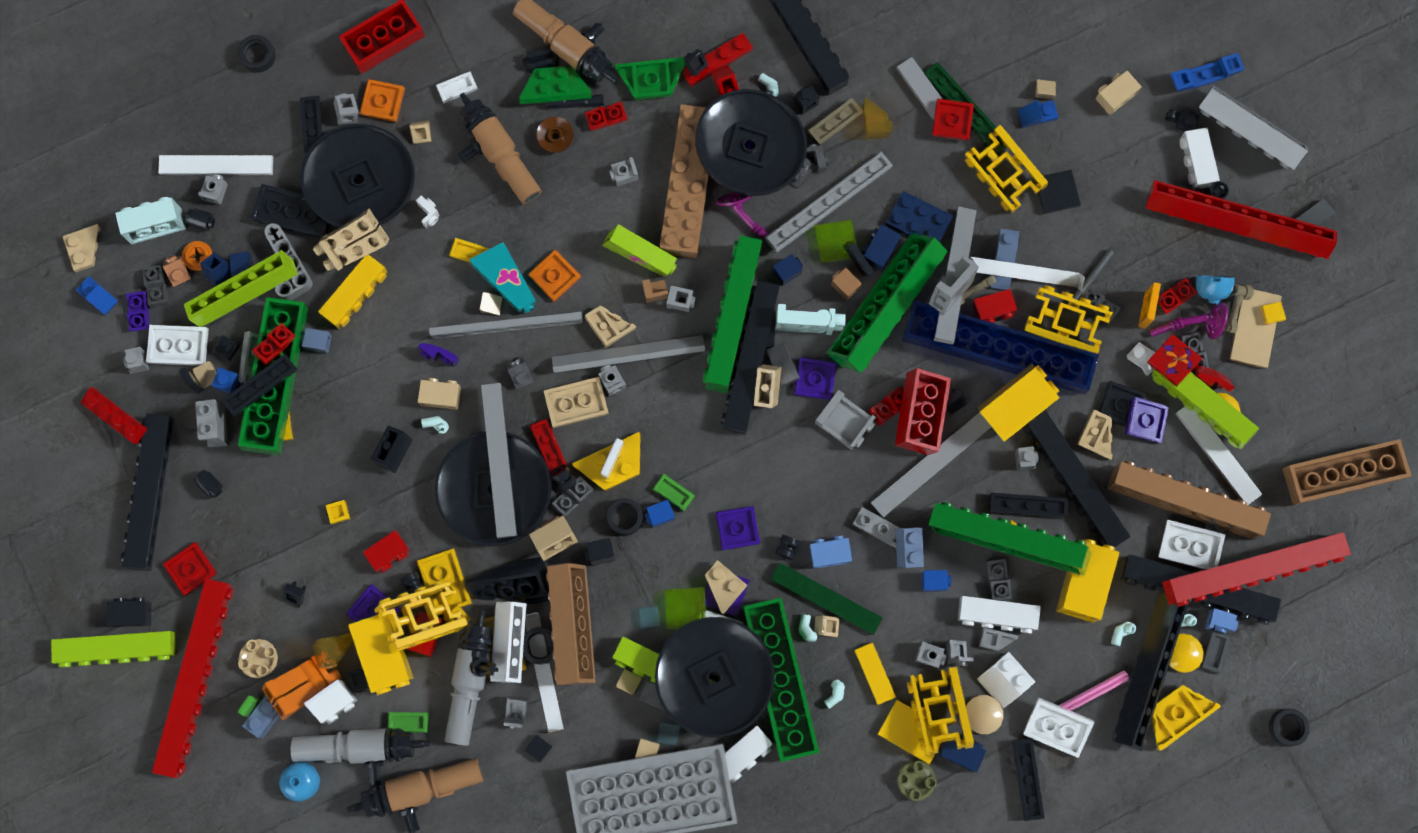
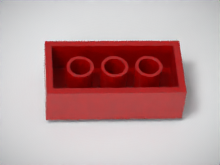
[339,0,425,74]
[894,368,951,455]

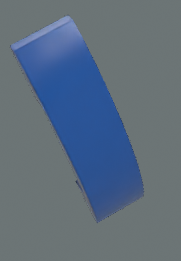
[1170,53,1245,91]

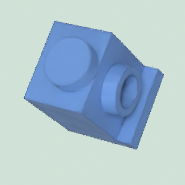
[1205,608,1238,634]

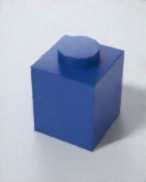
[212,368,240,394]
[644,500,675,528]
[922,570,951,592]

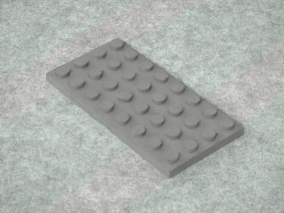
[566,743,737,833]

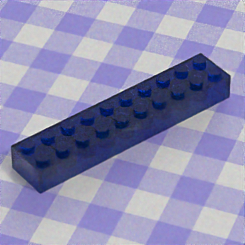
[902,300,1099,395]

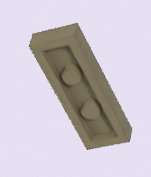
[808,98,864,146]

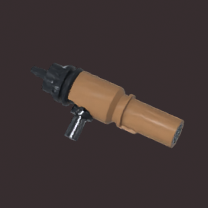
[513,0,618,83]
[458,93,542,204]
[347,758,484,833]

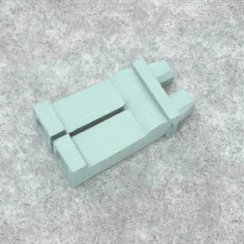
[775,304,845,335]

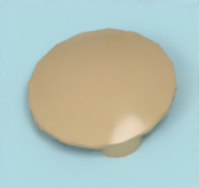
[238,639,278,678]
[966,695,1003,734]

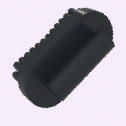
[522,47,559,73]

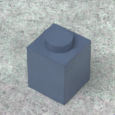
[300,328,332,354]

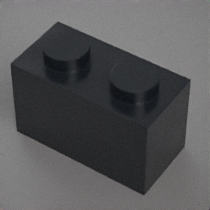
[370,425,413,473]
[584,538,615,566]
[106,597,151,627]

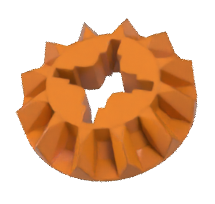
[182,241,213,271]

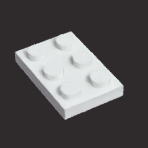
[146,325,209,366]
[1158,520,1225,570]
[1023,697,1094,758]

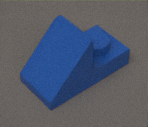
[1017,100,1059,128]
[76,276,118,315]

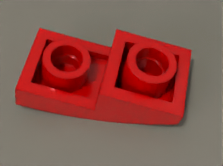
[585,101,628,131]
[1157,278,1198,315]
[253,323,295,366]
[1193,366,1235,392]
[868,387,903,426]

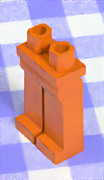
[262,654,341,720]

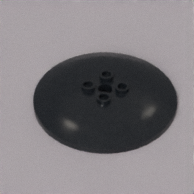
[695,89,807,196]
[300,124,415,228]
[435,431,552,547]
[655,617,774,738]

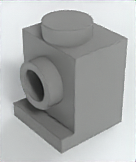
[334,94,359,125]
[609,157,639,186]
[198,174,228,205]
[667,286,696,312]
[123,347,149,374]
[598,365,626,397]
[1015,446,1038,471]
[915,641,947,669]

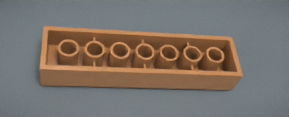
[660,104,709,259]
[1107,461,1271,540]

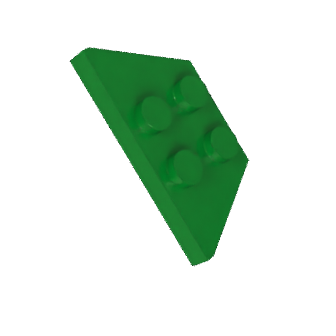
[615,57,686,100]
[519,66,592,104]

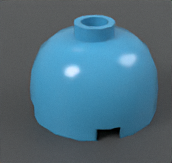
[1196,276,1235,304]
[279,762,320,802]

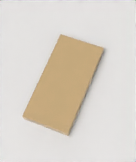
[1229,290,1282,369]

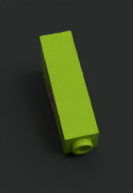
[602,224,677,277]

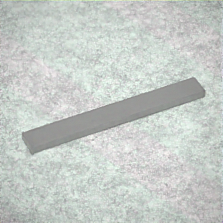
[765,152,893,254]
[934,206,977,345]
[429,312,583,339]
[552,335,705,373]
[481,383,517,538]
[870,412,992,518]

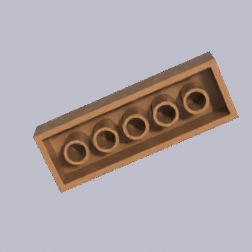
[1282,439,1412,506]
[546,563,596,685]

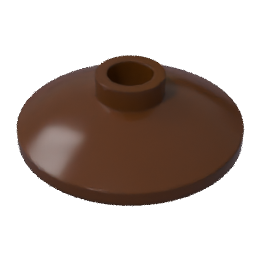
[537,117,574,153]

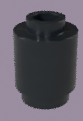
[185,208,215,231]
[194,470,223,498]

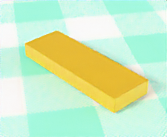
[854,643,896,705]

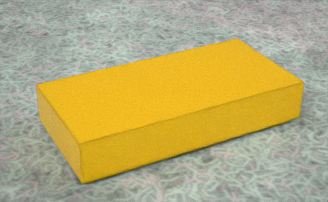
[449,238,490,263]

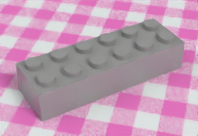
[1199,85,1308,170]

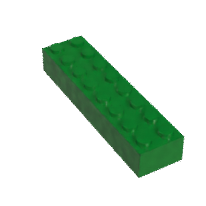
[827,233,948,373]
[703,235,762,394]
[238,297,308,456]
[929,502,1091,576]
[743,597,820,762]

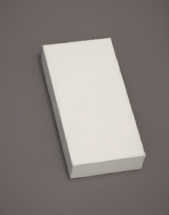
[436,71,478,104]
[601,438,624,479]

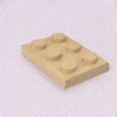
[544,377,609,428]

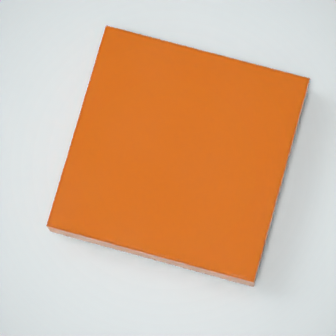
[359,79,405,123]
[528,249,581,302]

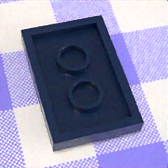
[885,191,953,242]

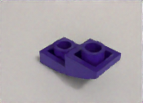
[126,291,150,331]
[418,343,460,366]

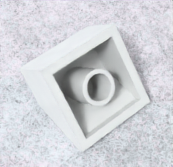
[977,652,1035,709]
[304,680,358,725]

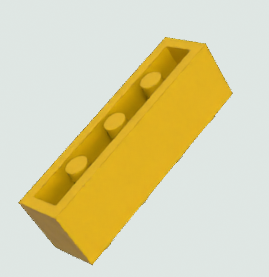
[318,255,387,329]

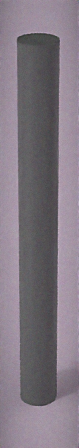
[1065,249,1114,312]

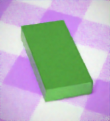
[653,474,695,512]
[238,695,262,717]
[387,712,429,733]

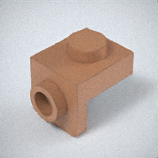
[163,255,191,287]

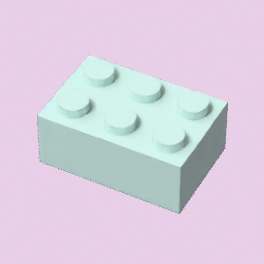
[115,197,186,244]

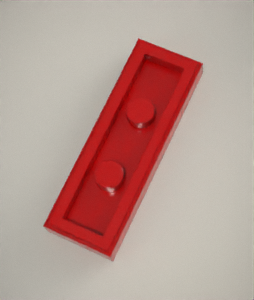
[530,418,568,478]

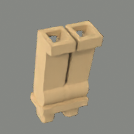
[313,209,389,271]

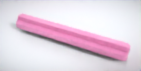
[1058,671,1129,711]

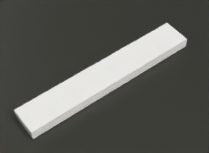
[158,155,273,175]
[1175,407,1262,505]

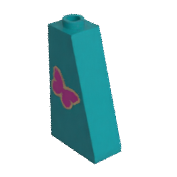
[470,242,536,313]

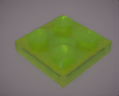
[814,220,857,263]
[665,587,706,629]

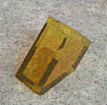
[863,98,893,140]
[312,633,353,669]

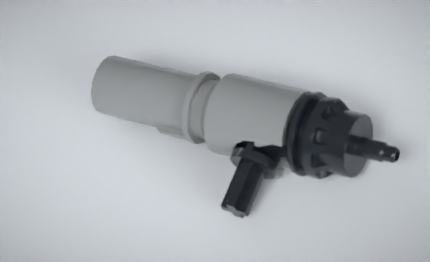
[444,609,498,746]
[291,728,430,786]

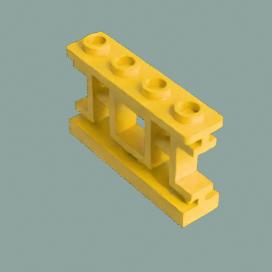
[964,125,1048,213]
[1023,285,1113,355]
[374,581,468,654]
[907,666,974,756]

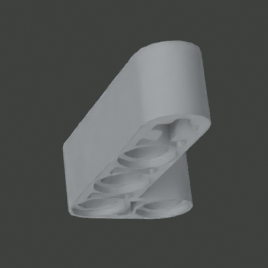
[264,223,313,300]

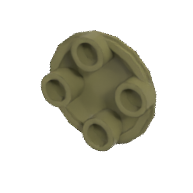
[897,761,937,801]

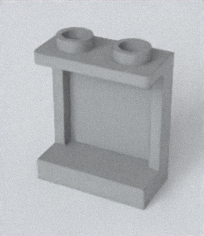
[929,256,979,315]
[815,390,876,450]
[196,399,229,448]

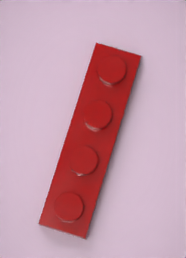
[682,33,753,87]
[80,387,148,444]

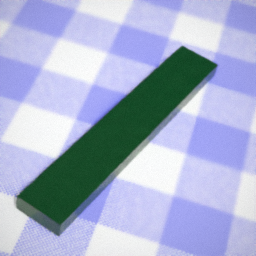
[924,62,1006,155]
[770,562,883,635]

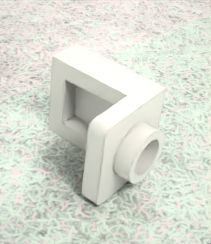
[416,196,440,228]
[1126,342,1155,376]

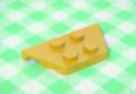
[572,432,640,491]
[1152,685,1221,751]

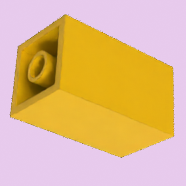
[978,364,1060,442]
[1056,539,1120,623]
[348,614,414,695]

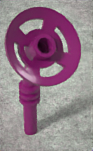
[716,192,769,240]
[1150,302,1228,340]

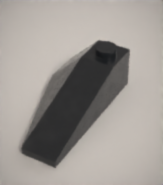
[464,557,549,604]

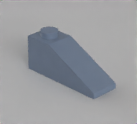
[990,229,1019,291]

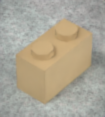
[1096,71,1142,115]
[754,365,782,408]
[418,378,461,410]
[529,516,578,561]

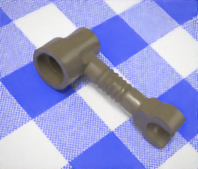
[960,275,997,306]
[1223,284,1254,333]

